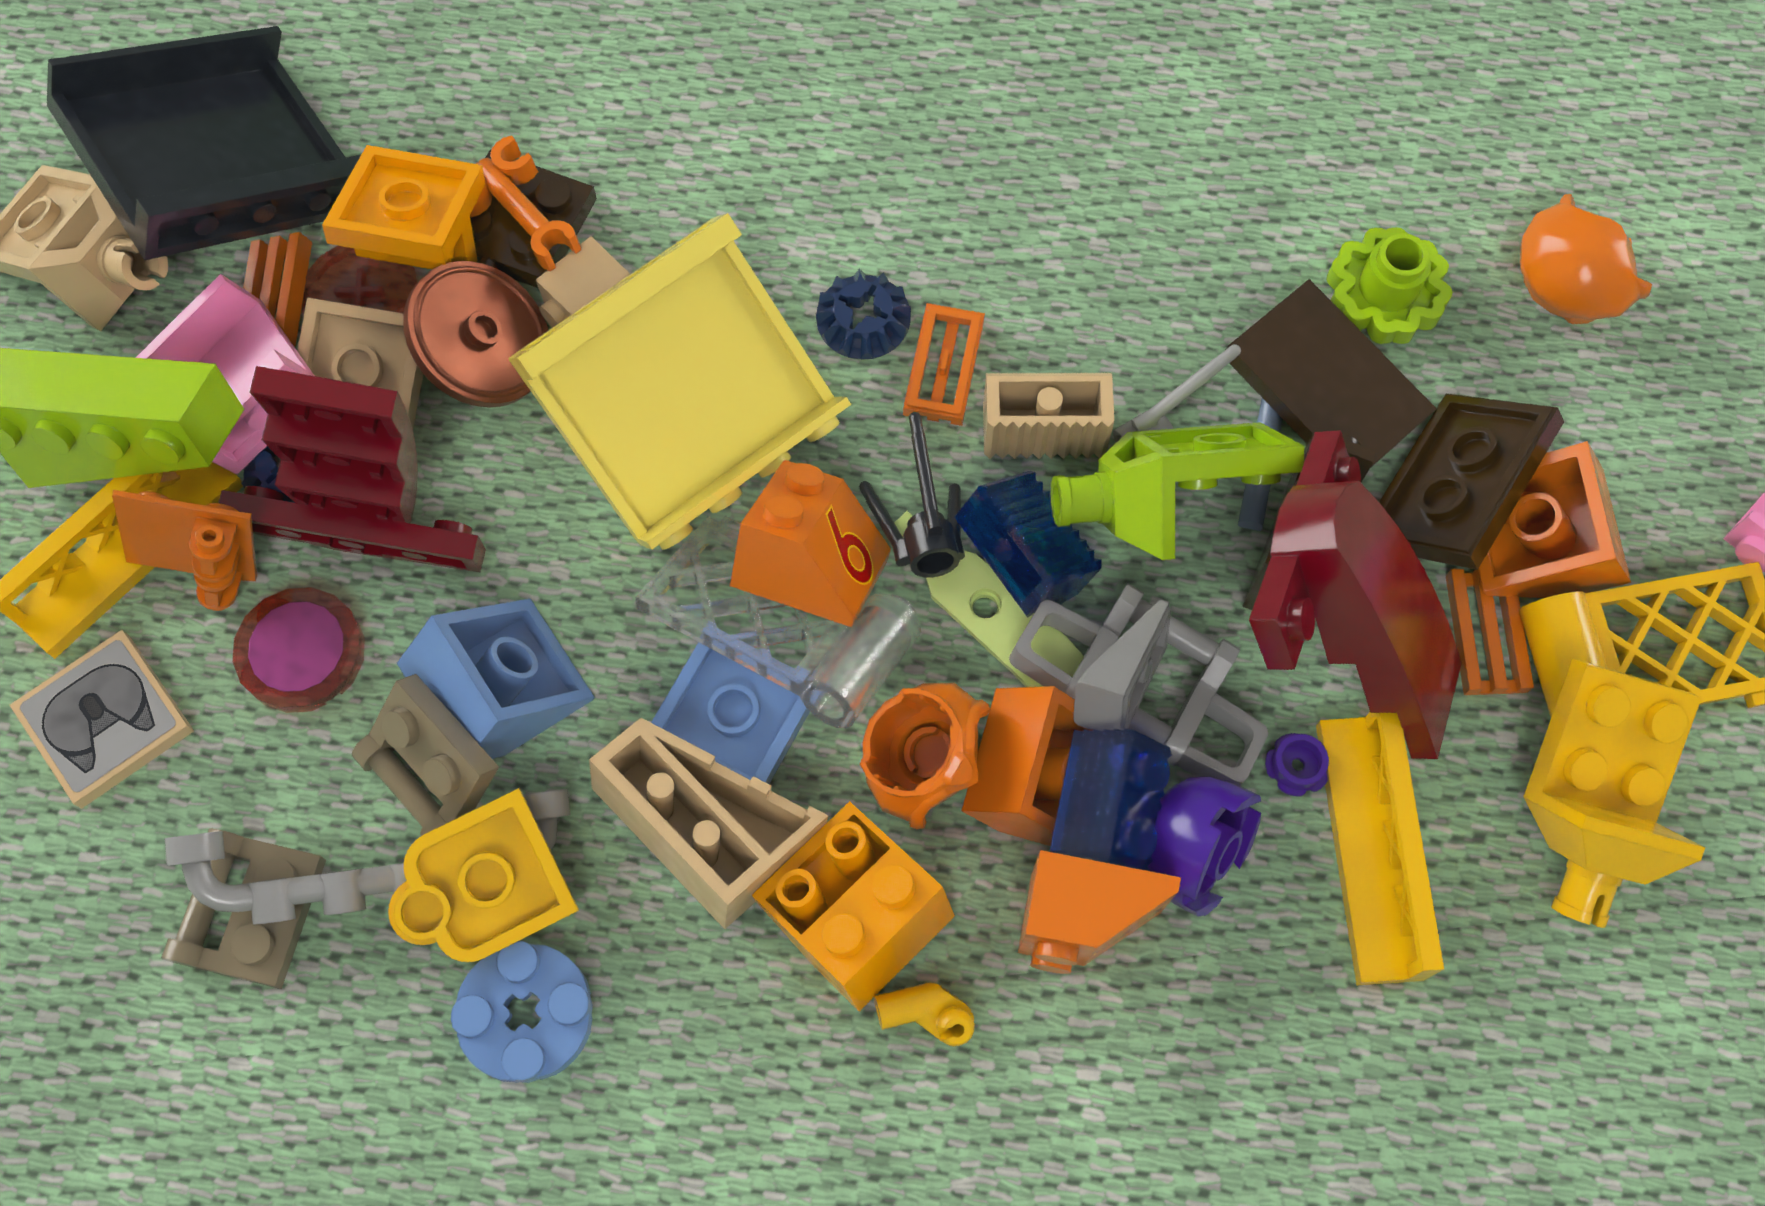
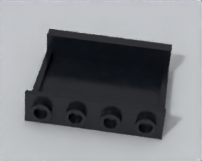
[47,26,361,261]

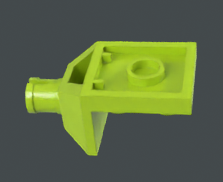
[1051,422,1304,560]

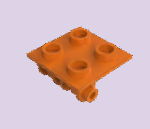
[112,490,257,611]

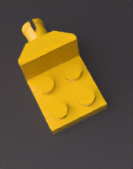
[1523,658,1705,928]

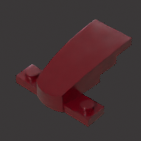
[219,366,486,572]
[1249,430,1462,759]

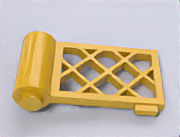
[1519,562,1765,717]

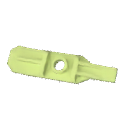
[894,511,1084,687]

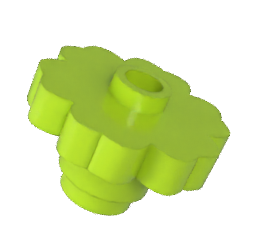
[1326,227,1453,344]

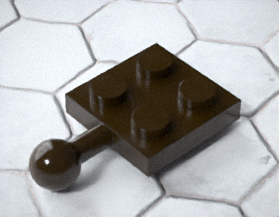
[470,149,597,288]

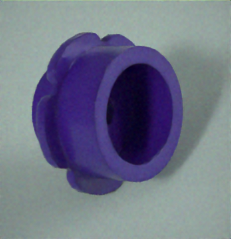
[1265,733,1329,797]

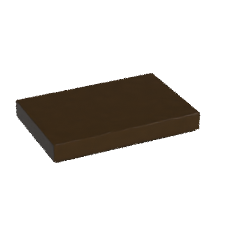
[1225,279,1437,468]
[1379,393,1564,570]

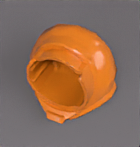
[1520,194,1652,324]
[860,683,991,829]

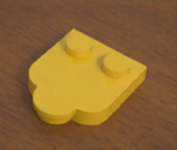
[388,787,579,962]

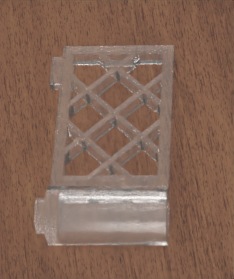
[635,515,921,729]

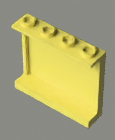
[508,213,851,550]

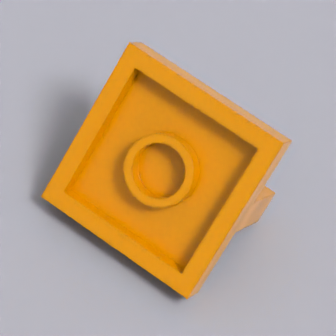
[322,145,485,269]

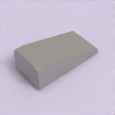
[1074,600,1171,739]

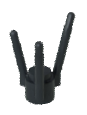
[859,412,965,578]

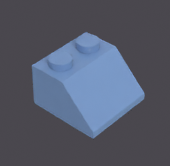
[397,599,595,759]

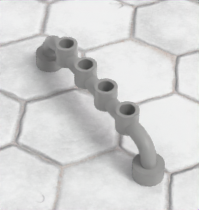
[164,789,570,925]

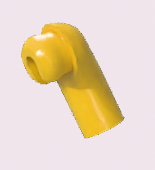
[874,982,975,1047]

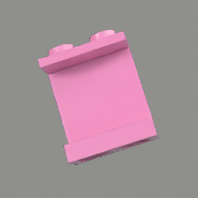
[135,274,315,475]

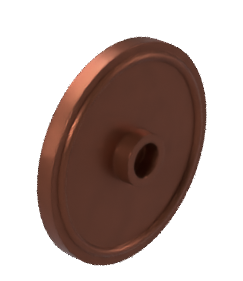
[403,261,548,408]

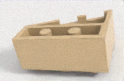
[589,718,828,929]

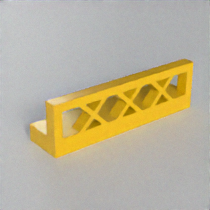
[0,462,243,659]
[1316,712,1444,986]

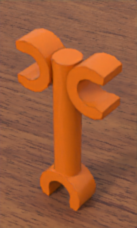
[470,135,581,271]

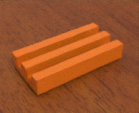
[243,232,312,347]
[903,303,985,426]
[1446,569,1534,695]

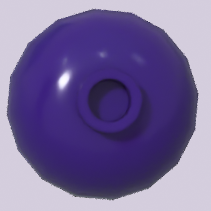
[1136,777,1261,917]

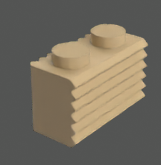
[983,373,1114,459]

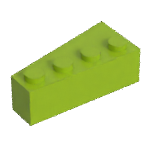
[0,348,244,488]

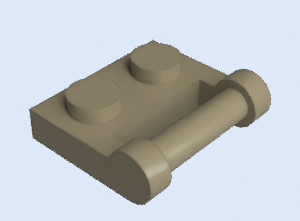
[352,674,499,836]
[161,828,326,989]

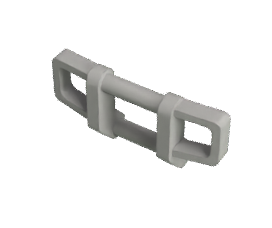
[1009,583,1268,786]

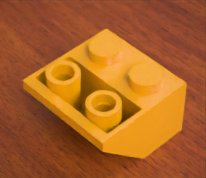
[752,801,955,1012]

